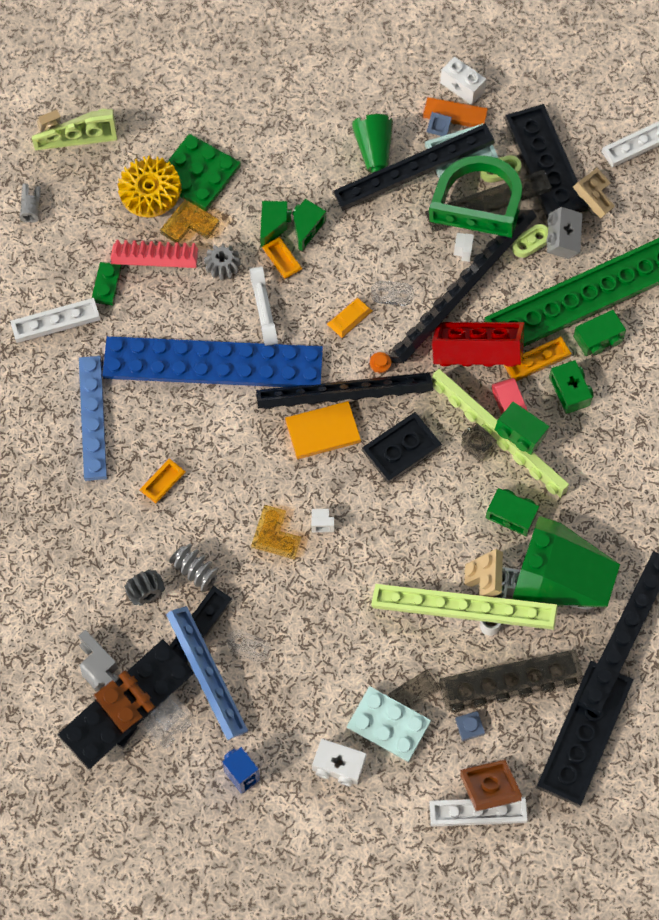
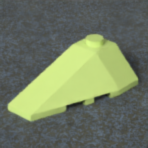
[32,109,117,150]

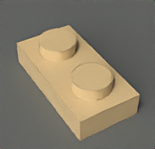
[37,109,61,132]

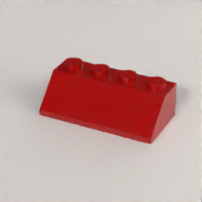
[432,322,524,367]

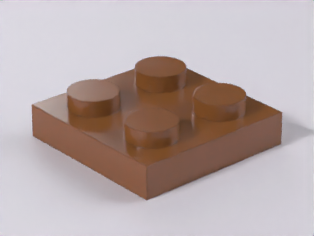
[460,760,522,811]

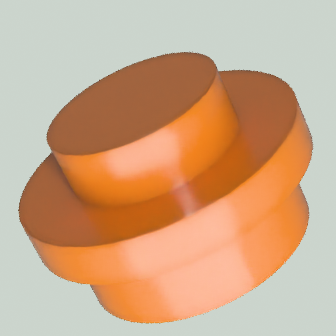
[370,352,391,373]

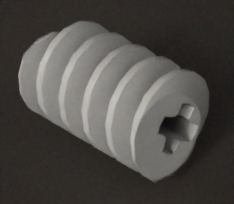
[169,543,219,592]

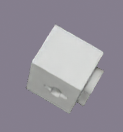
[440,56,486,105]
[312,739,366,786]

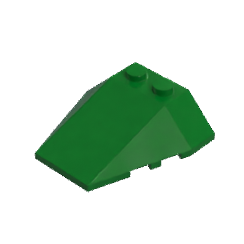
[512,516,621,607]

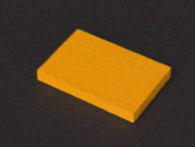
[285,401,361,459]

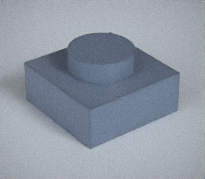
[427,112,452,136]
[455,711,485,742]

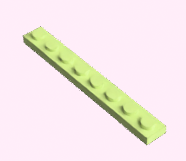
[432,369,569,498]
[371,584,558,630]

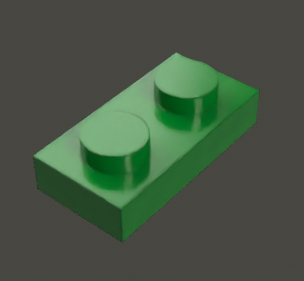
[92,262,122,306]

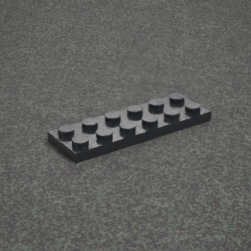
[505,104,589,220]
[57,639,194,770]
[536,660,634,808]

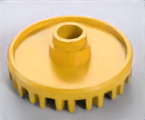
[117,155,181,217]

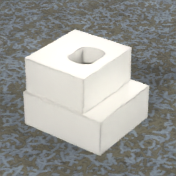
[454,233,474,262]
[311,509,334,533]

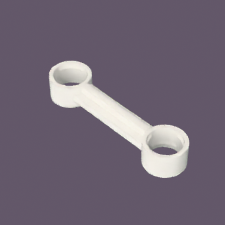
[249,267,278,346]

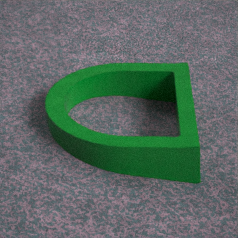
[429,155,522,238]

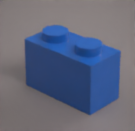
[222,747,260,794]

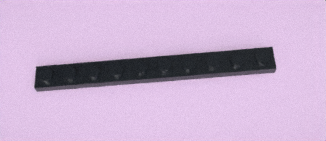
[389,210,537,364]

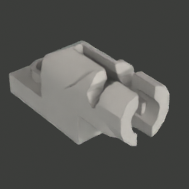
[78,630,118,691]

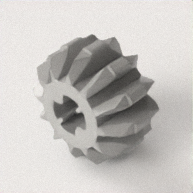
[204,243,241,280]

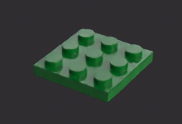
[166,133,241,211]

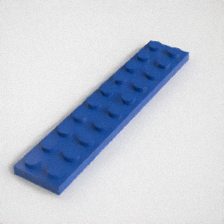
[102,336,323,387]

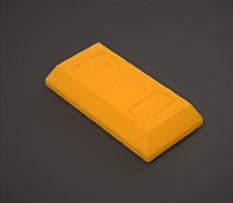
[262,237,302,279]
[327,297,373,338]
[139,458,186,504]

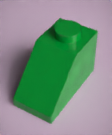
[292,199,326,251]
[260,201,292,248]

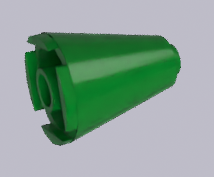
[352,114,393,173]

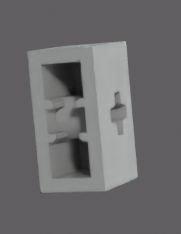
[546,207,582,259]

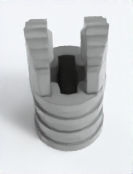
[20,183,41,223]

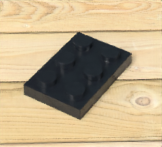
[362,412,442,484]

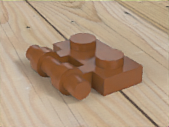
[93,670,155,733]

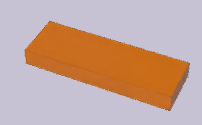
[423,97,488,127]

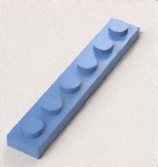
[79,356,107,481]
[166,606,248,740]

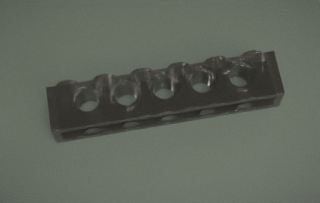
[438,649,583,713]

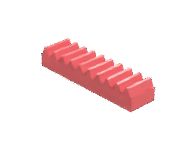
[111,239,198,268]

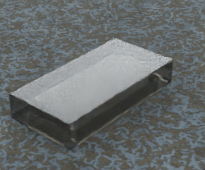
[388,670,440,708]

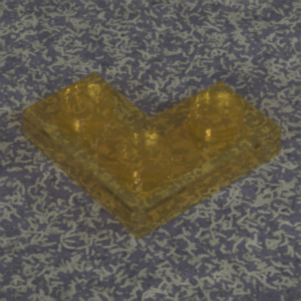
[160,199,220,243]
[251,505,301,560]

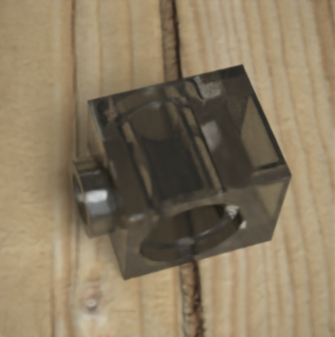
[461,423,497,463]

